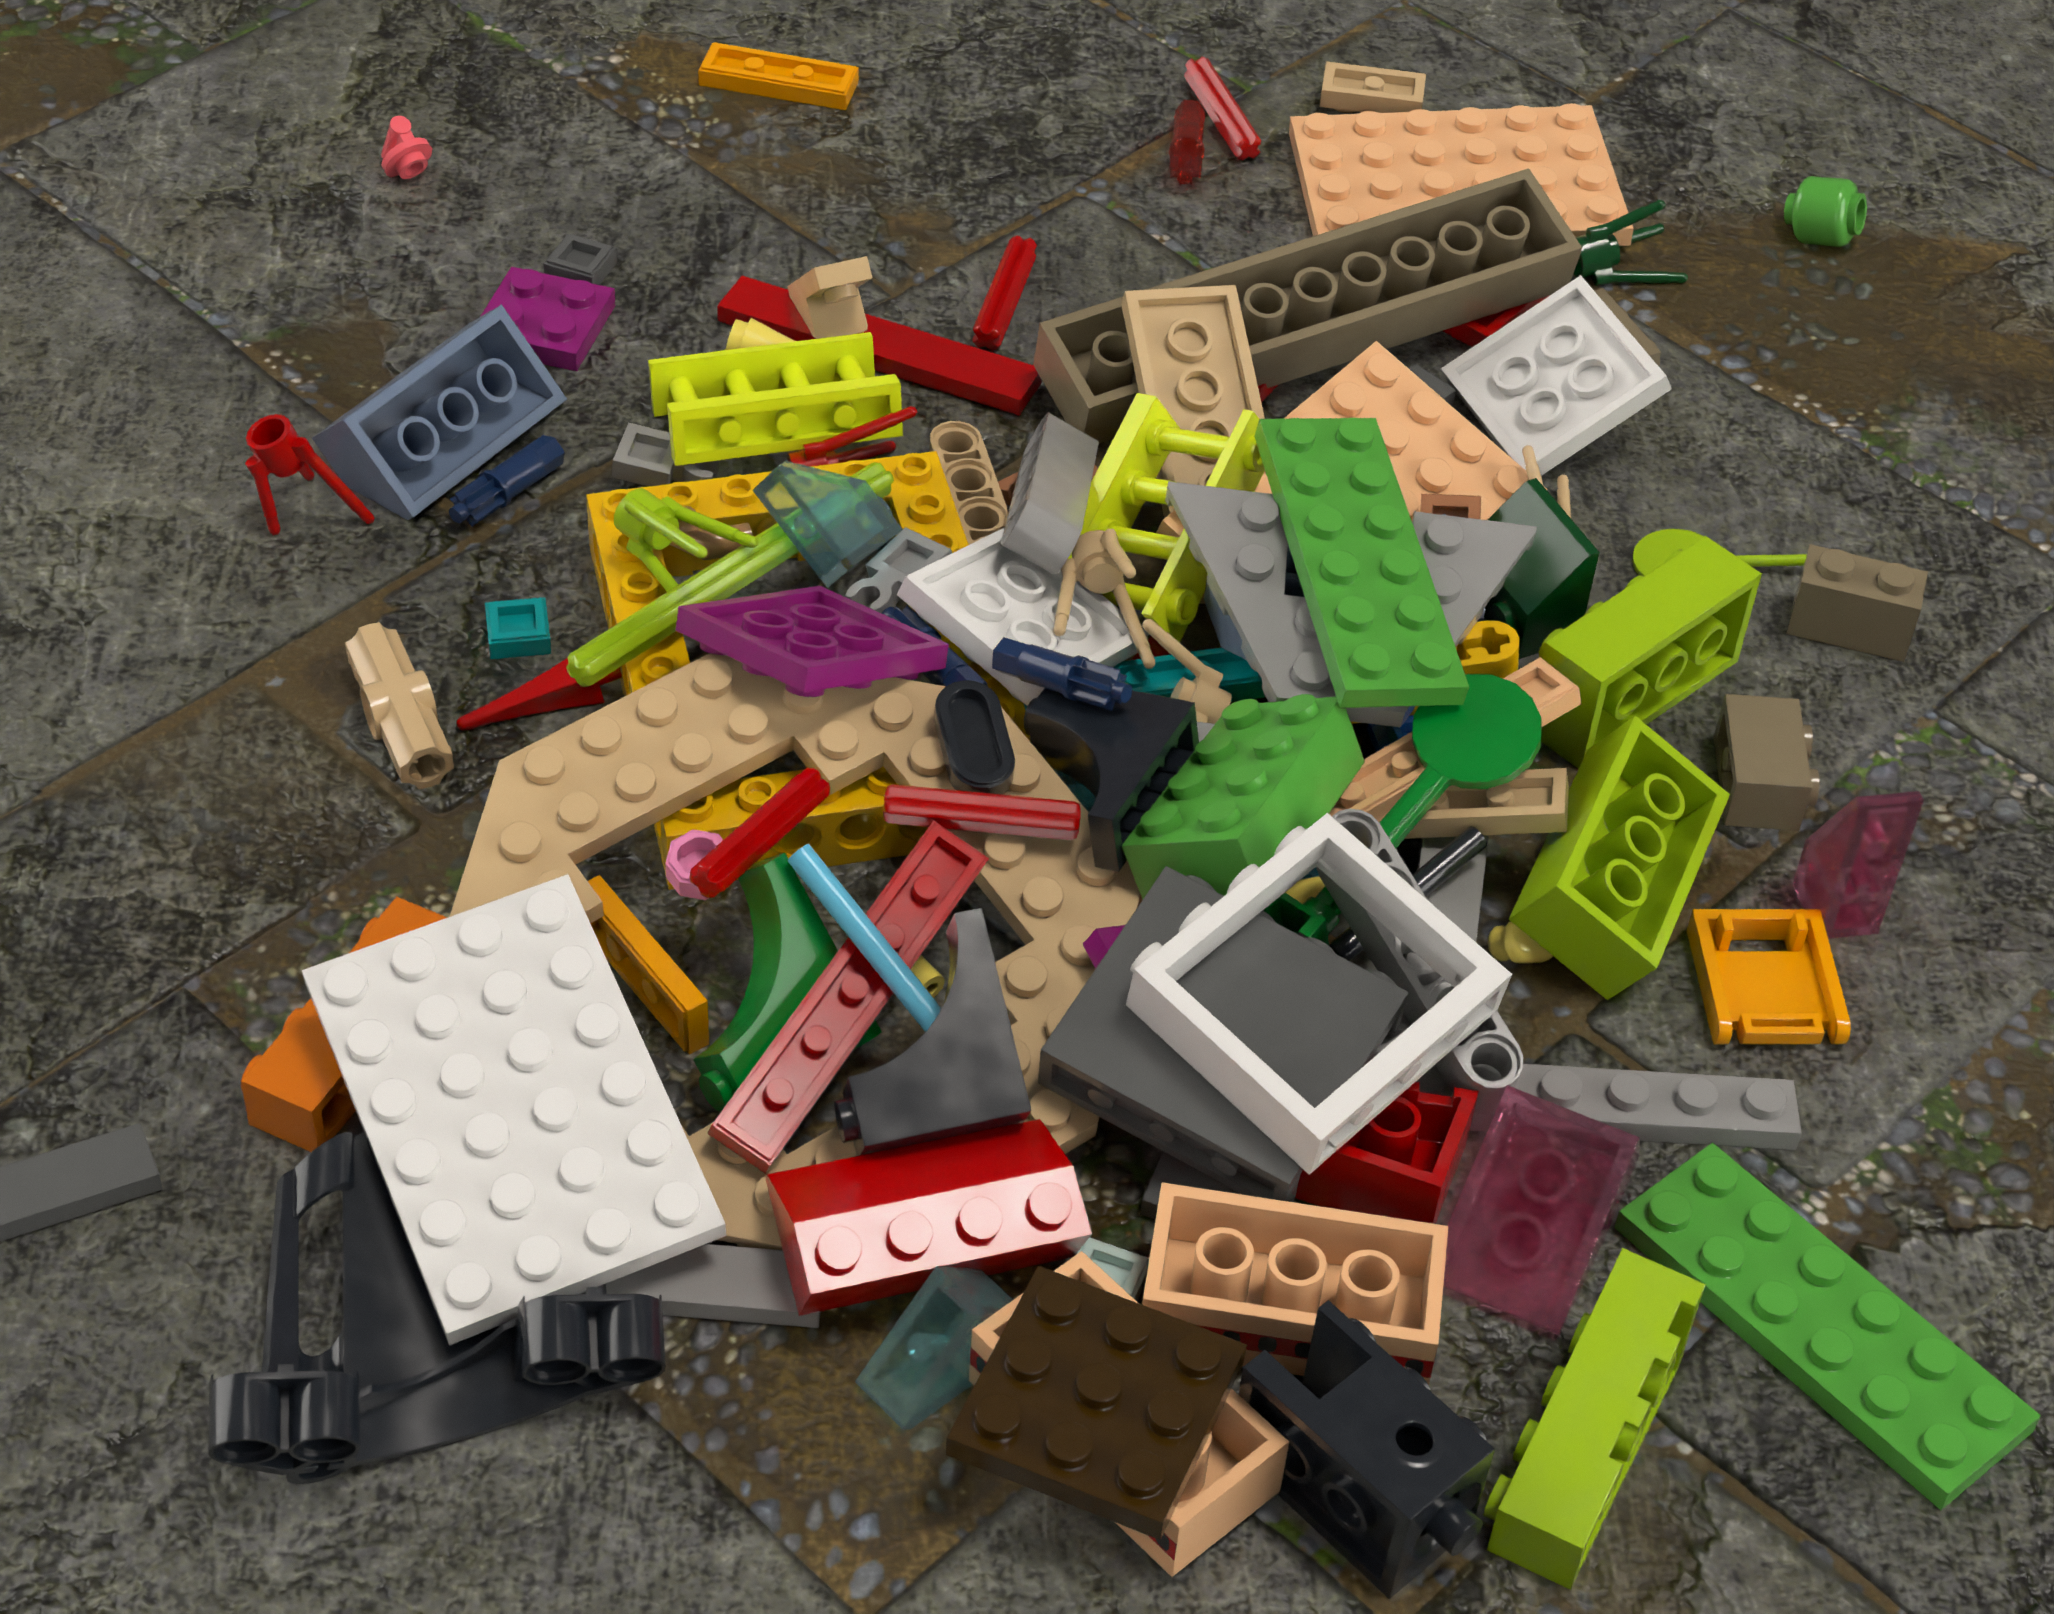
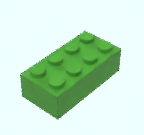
[1122,694,1365,899]

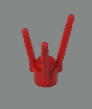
[787,406,917,469]
[245,414,375,535]

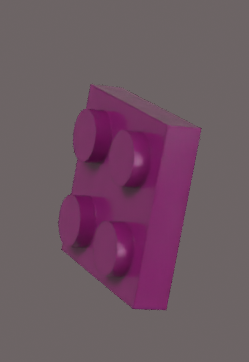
[480,267,616,371]

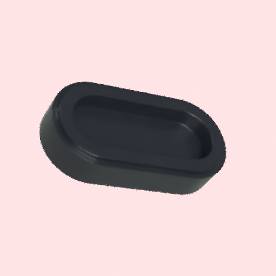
[934,680,1015,794]

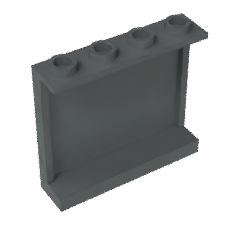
[1038,866,1409,1202]

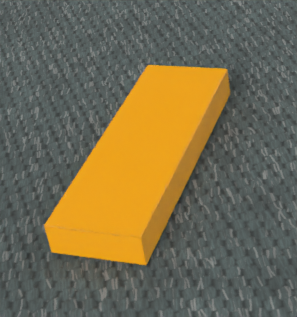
[698,42,859,110]
[588,875,709,1055]

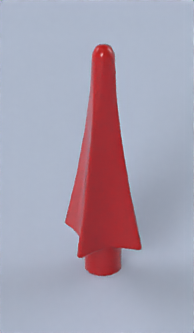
[456,657,622,731]

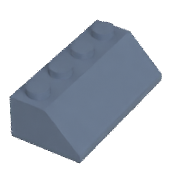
[312,304,567,520]

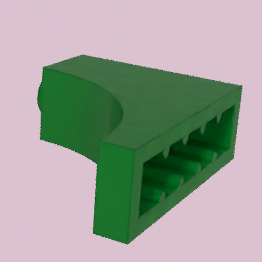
[693,853,882,1112]

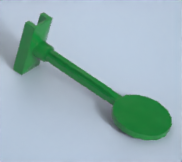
[1263,674,1542,946]

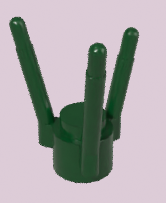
[1573,200,1688,286]

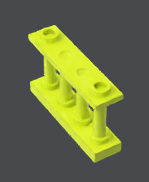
[648,332,903,466]
[1068,393,1265,643]

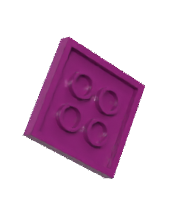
[675,586,949,697]

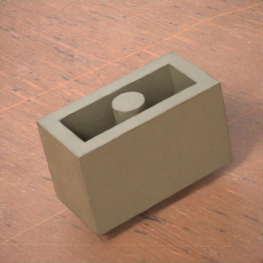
[1786,544,1928,662]
[1713,694,1820,831]

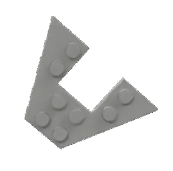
[1165,481,1537,727]

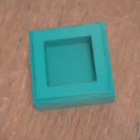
[485,597,551,659]

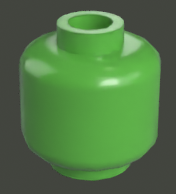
[1784,176,1867,247]

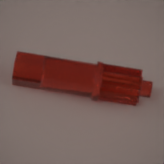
[1169,100,1205,186]

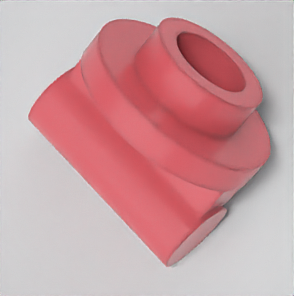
[381,116,432,179]

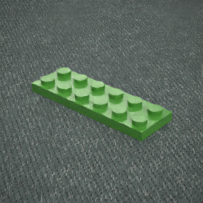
[1254,418,1469,708]
[1614,1142,2041,1510]

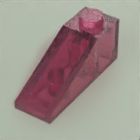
[1793,791,1924,939]

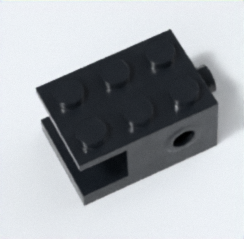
[1238,1300,1495,1599]

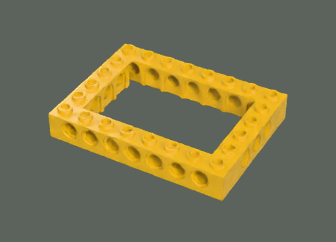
[586,451,1031,890]

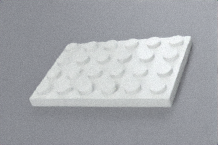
[302,874,726,1345]

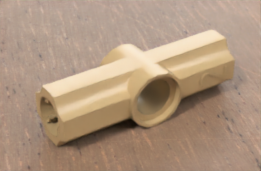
[345,622,454,789]

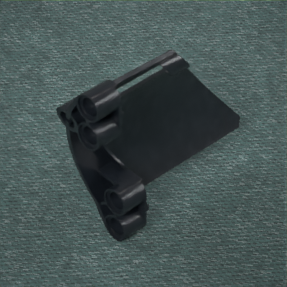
[208,1132,666,1484]

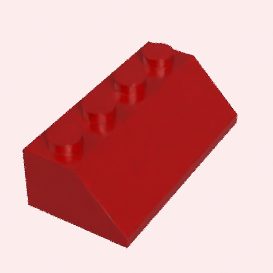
[765,1119,1092,1316]

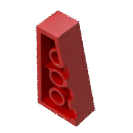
[1296,1082,1479,1224]

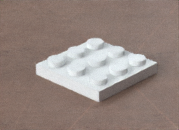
[1441,275,1672,476]
[897,527,1149,706]

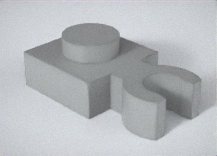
[611,422,720,486]
[845,527,952,613]

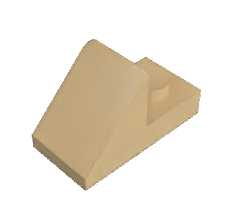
[787,256,872,339]

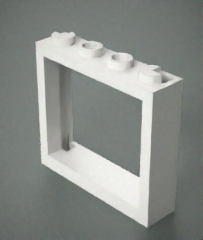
[1126,813,1512,1174]

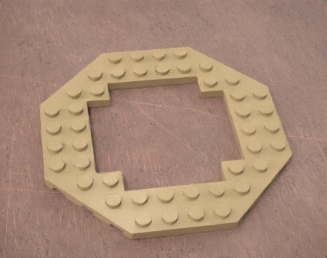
[450,653,1140,1250]

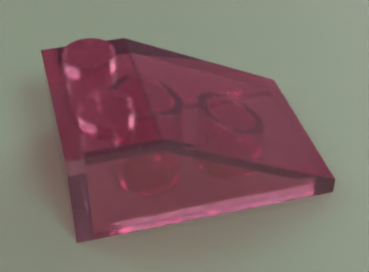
[1443,1085,1640,1336]

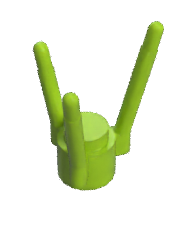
[614,488,758,592]

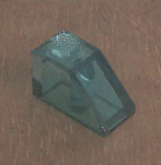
[753,461,903,588]
[855,1265,1013,1430]

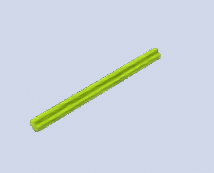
[566,462,894,687]

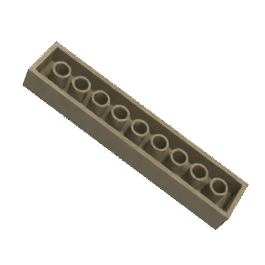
[1033,168,1582,444]

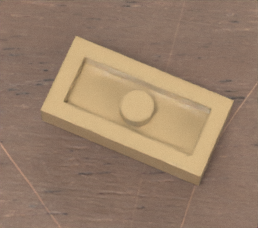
[1320,61,1426,113]

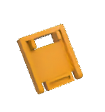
[1687,909,1851,1045]

